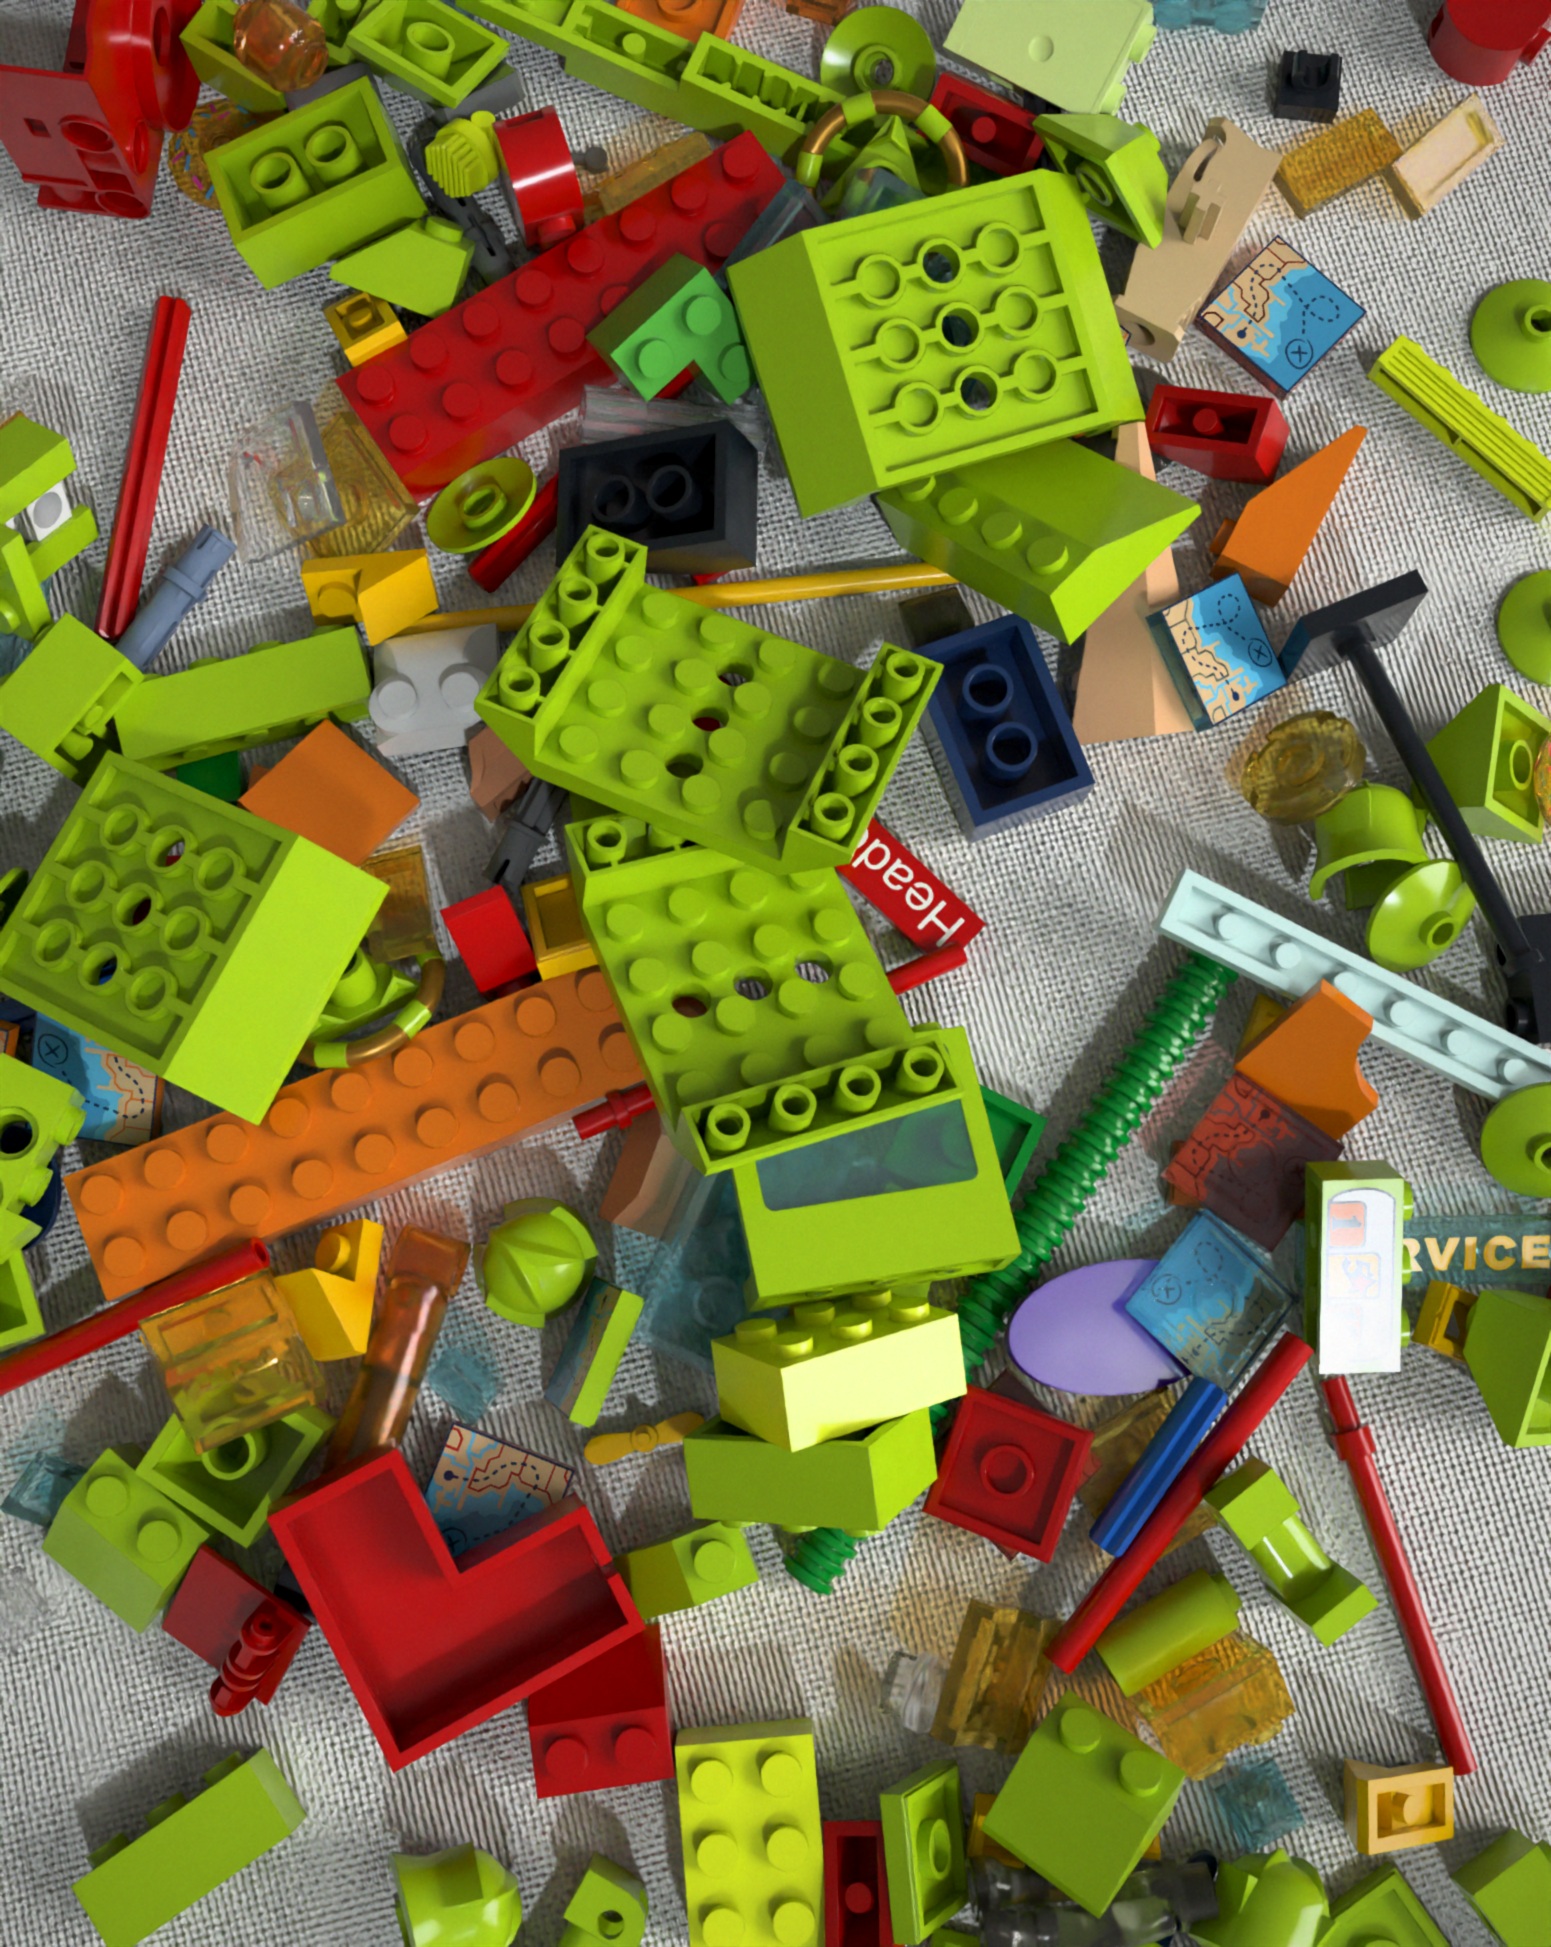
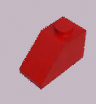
[916,71,1044,177]
[1144,384,1290,487]
[440,884,542,1002]
[823,1820,905,1947]

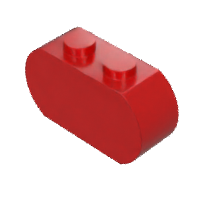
[1428,0,1551,86]
[492,105,584,254]

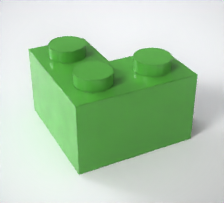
[585,252,758,406]

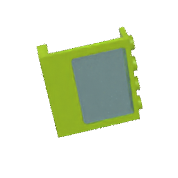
[730,1022,1022,1313]

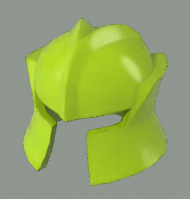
[1309,777,1431,911]
[473,1197,598,1328]
[388,1841,522,1947]
[1185,1848,1341,1947]

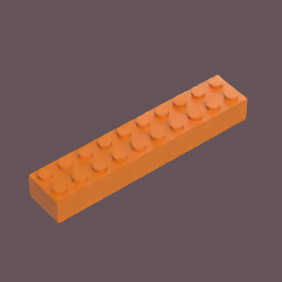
[62,964,707,1302]

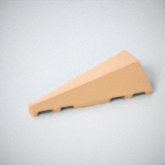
[1071,422,1208,746]

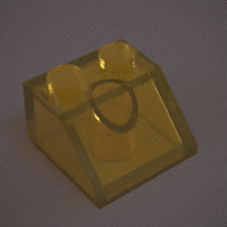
[1127,1627,1296,1781]

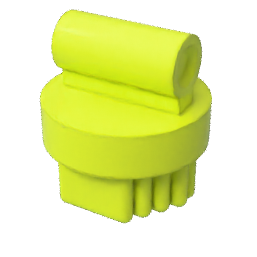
[425,111,500,198]

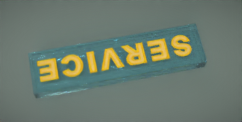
[1294,1213,1551,1289]

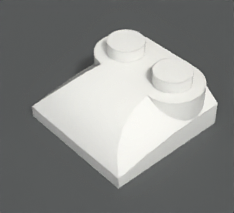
[369,623,501,757]

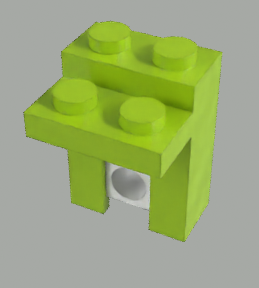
[0,415,100,643]

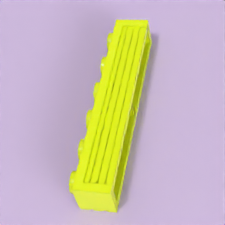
[1366,334,1551,524]

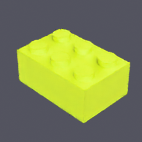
[711,1289,967,1453]
[675,1717,825,1947]

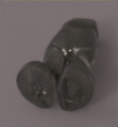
[966,1854,1219,1947]

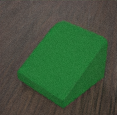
[176,750,248,807]

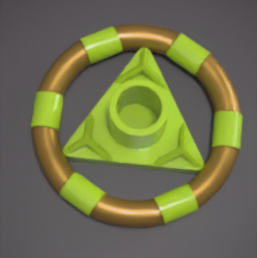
[793,90,970,266]
[296,913,445,1068]

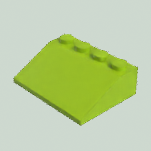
[876,438,1202,645]

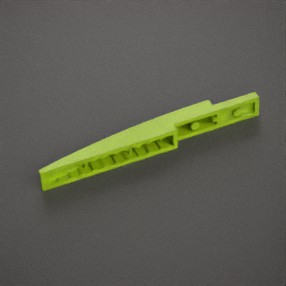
[455,0,1007,199]

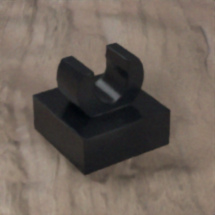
[1273,50,1342,124]

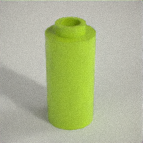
[1092,1567,1243,1699]

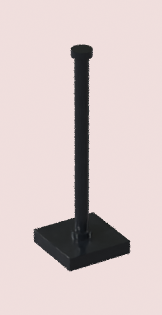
[1277,569,1546,977]

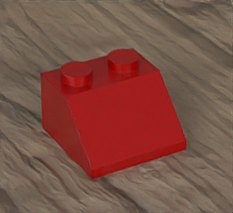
[528,1622,677,1799]

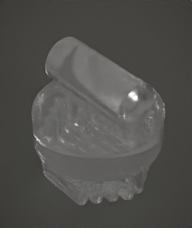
[879,1651,969,1736]

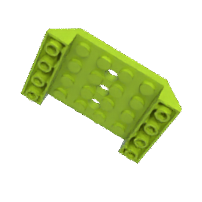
[725,169,1146,520]
[474,524,944,876]
[0,750,391,1126]
[563,812,966,1176]

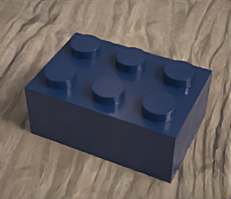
[909,613,1096,844]

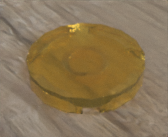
[1240,710,1367,826]

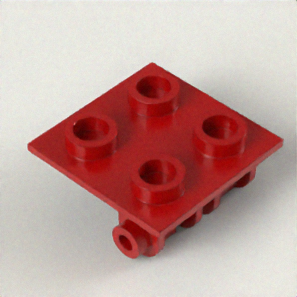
[161,1543,313,1717]

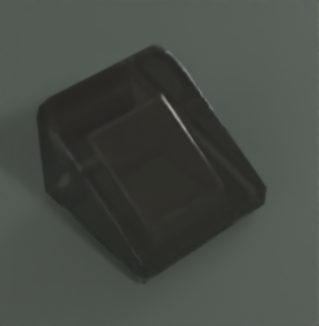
[898,587,975,650]

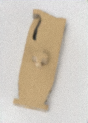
[1111,117,1283,363]

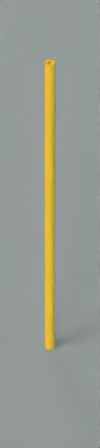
[391,562,962,637]

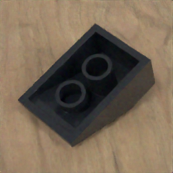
[555,419,758,575]

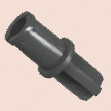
[481,777,569,894]

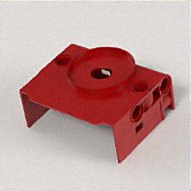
[0,0,202,219]

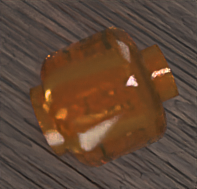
[233,0,329,93]

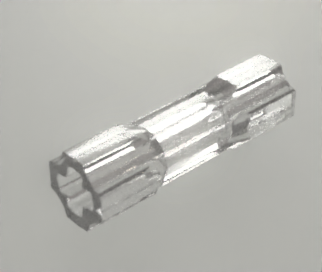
[578,384,770,465]

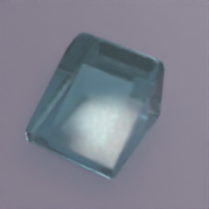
[428,1347,505,1425]

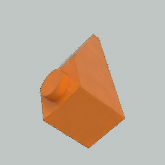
[1208,424,1368,608]

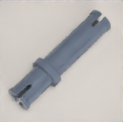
[114,523,237,674]

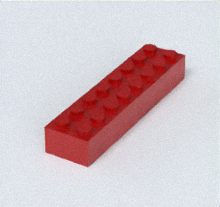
[335,129,817,507]

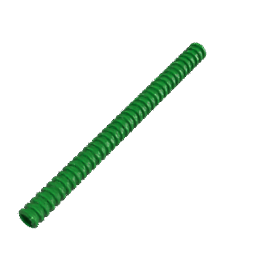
[781,948,1239,1596]

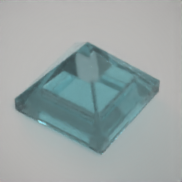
[0,1450,89,1529]
[1213,1758,1306,1855]

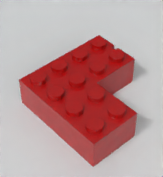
[266,1437,646,1773]

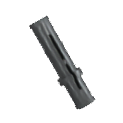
[409,137,517,287]

